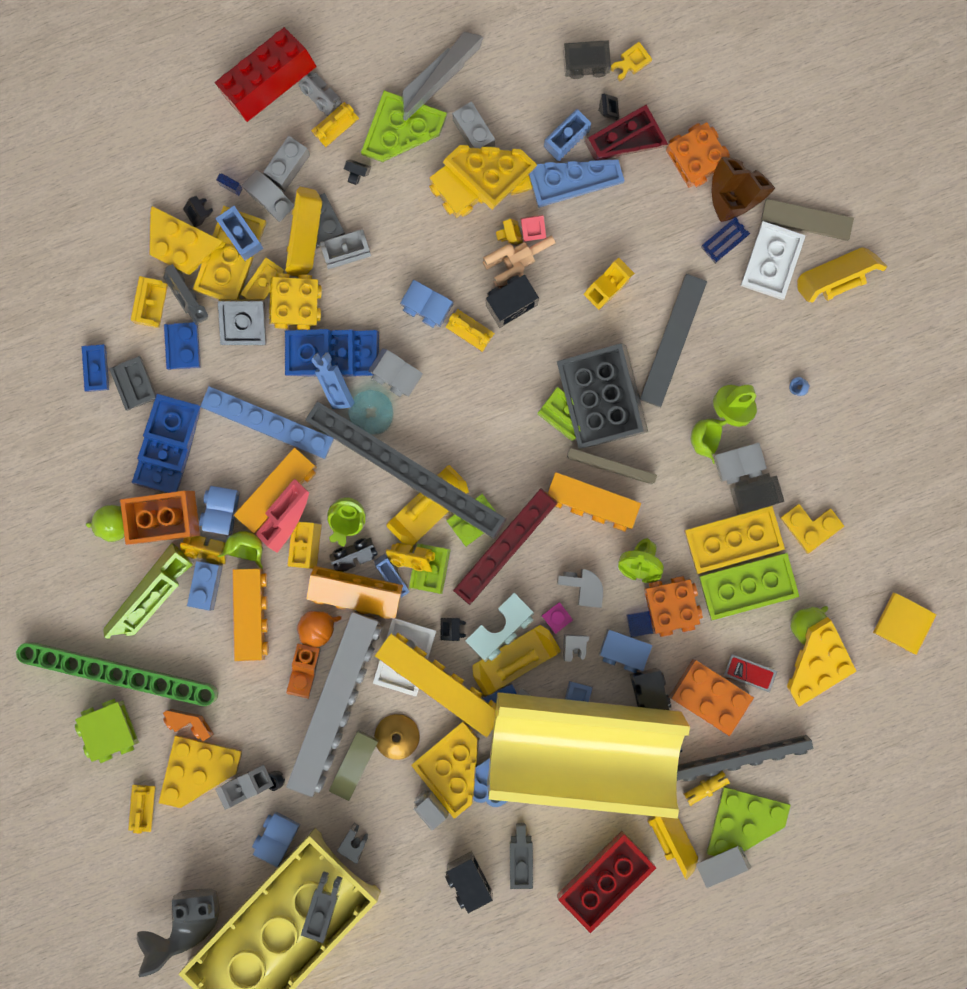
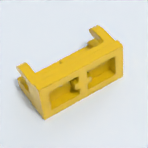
[131,276,168,328]
[287,522,322,569]

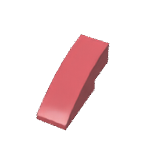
[255,479,309,553]

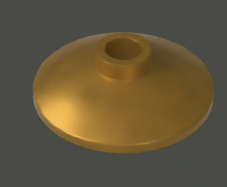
[374,714,420,760]

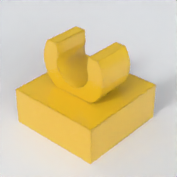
[496,219,524,245]

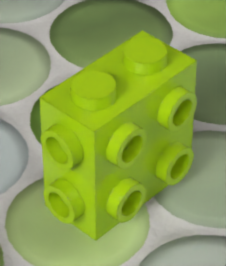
[75,699,139,763]

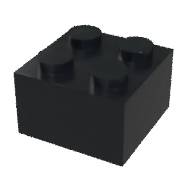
[486,275,539,329]
[445,851,493,914]

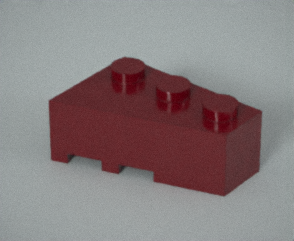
[584,104,668,161]

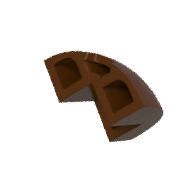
[711,157,775,222]

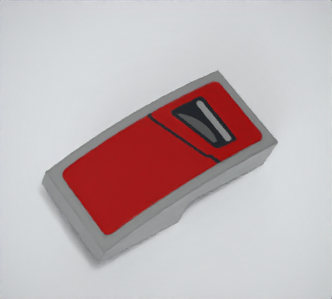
[724,654,778,693]

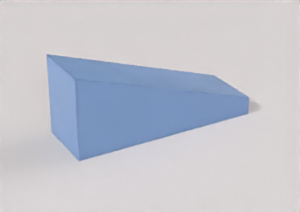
[374,554,410,597]

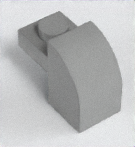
[241,170,294,222]
[557,569,603,608]
[215,765,273,810]

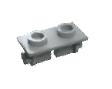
[299,71,342,116]

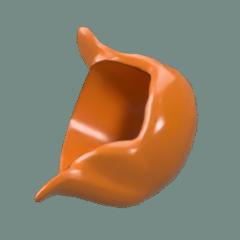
[297,611,342,648]

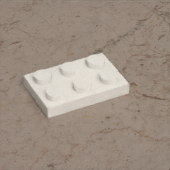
[740,221,806,300]
[373,618,436,697]

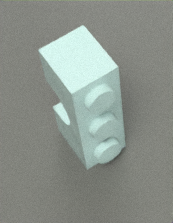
[465,593,534,662]

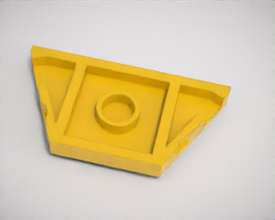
[149,206,226,275]

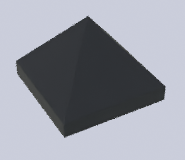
[598,93,619,120]

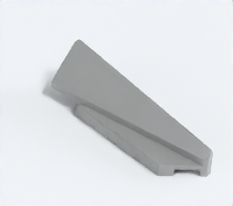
[402,32,483,121]

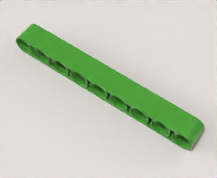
[16,643,218,706]

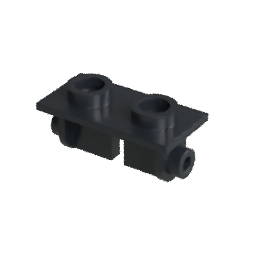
[329,537,378,572]

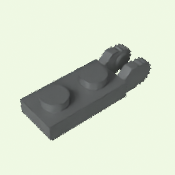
[301,871,343,943]

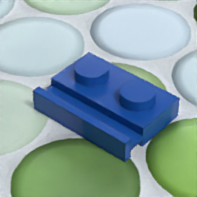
[164,322,201,370]

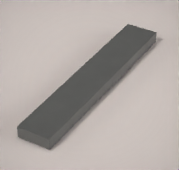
[640,274,707,408]

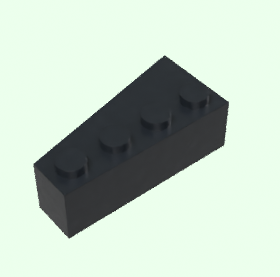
[630,668,683,759]

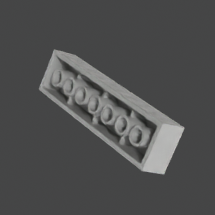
[286,611,383,797]

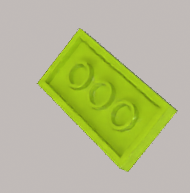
[699,553,799,621]

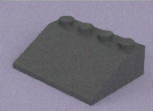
[557,343,648,449]

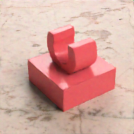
[521,215,546,242]

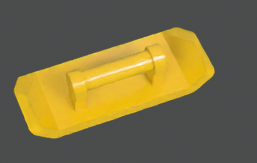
[285,186,322,277]
[797,247,888,303]
[386,465,469,546]
[472,625,561,697]
[647,816,698,880]

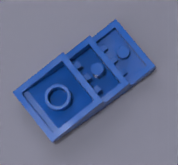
[285,329,379,377]
[132,394,201,493]

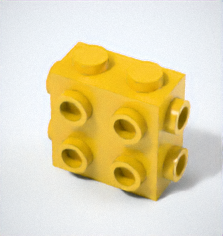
[429,165,484,218]
[269,273,322,330]

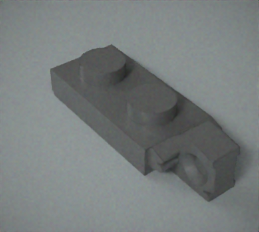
[163,264,208,325]
[510,823,533,889]

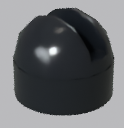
[269,771,285,791]

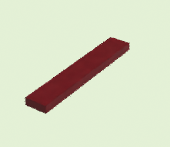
[453,488,558,605]

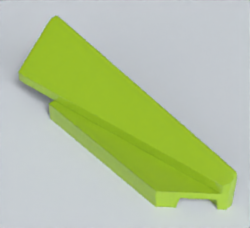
[103,543,193,639]

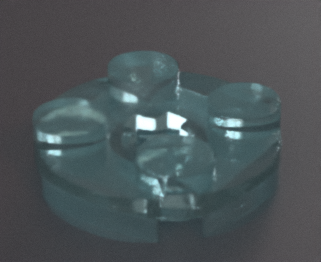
[348,390,394,435]

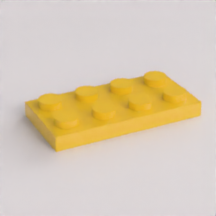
[193,206,267,300]
[684,506,785,574]

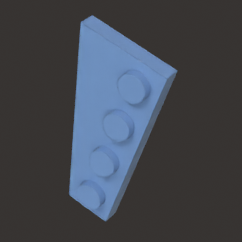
[529,160,625,208]

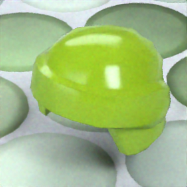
[327,497,366,546]

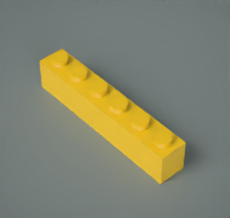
[375,632,496,738]

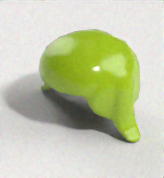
[690,418,727,464]
[86,505,125,542]
[218,531,263,569]
[790,606,828,645]

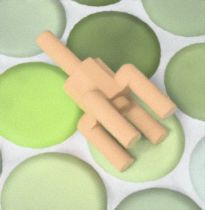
[483,236,555,288]

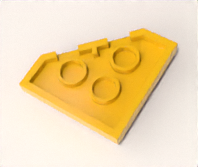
[443,145,537,210]
[787,617,857,707]
[411,721,479,819]
[158,735,242,808]

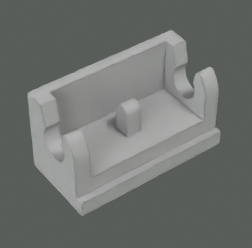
[320,229,371,269]
[563,634,589,662]
[696,846,752,888]

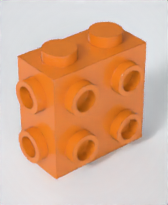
[666,122,730,188]
[644,576,703,637]

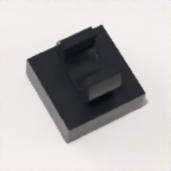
[344,159,371,185]
[183,196,213,227]
[440,618,466,641]

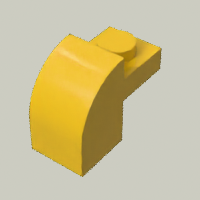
[583,258,635,310]

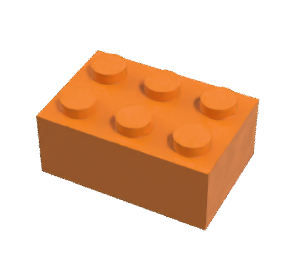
[120,491,200,545]
[669,659,754,736]

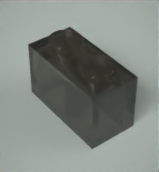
[563,40,611,79]
[730,473,785,515]

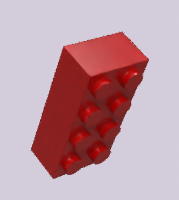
[214,27,317,122]
[557,831,656,934]

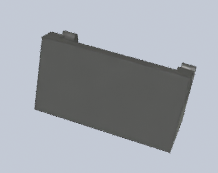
[337,822,368,864]

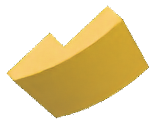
[873,592,936,655]

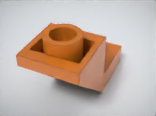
[286,644,320,699]
[163,709,214,741]

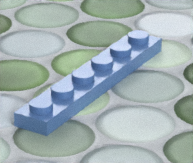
[201,386,334,459]

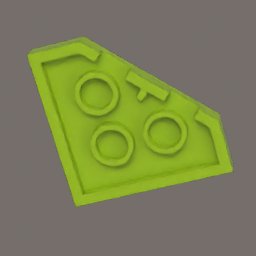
[361,90,447,162]
[706,787,791,856]

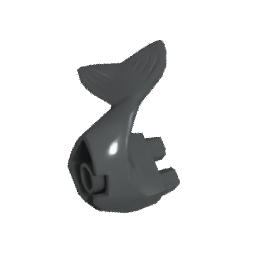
[137,889,220,978]

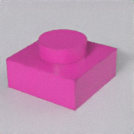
[541,602,573,634]

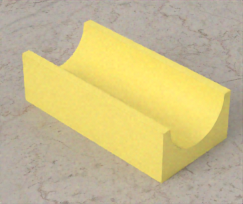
[487,692,690,819]
[178,828,381,989]

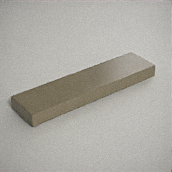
[761,199,854,241]
[567,448,657,485]

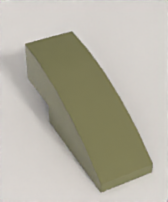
[329,730,379,801]

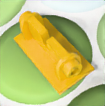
[311,102,359,148]
[445,309,495,352]
[180,536,226,564]
[385,542,435,572]
[128,784,155,834]

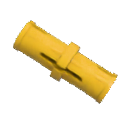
[683,771,730,806]

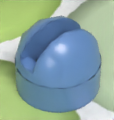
[789,377,810,396]

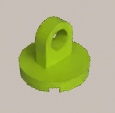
[713,385,757,427]
[618,538,664,583]

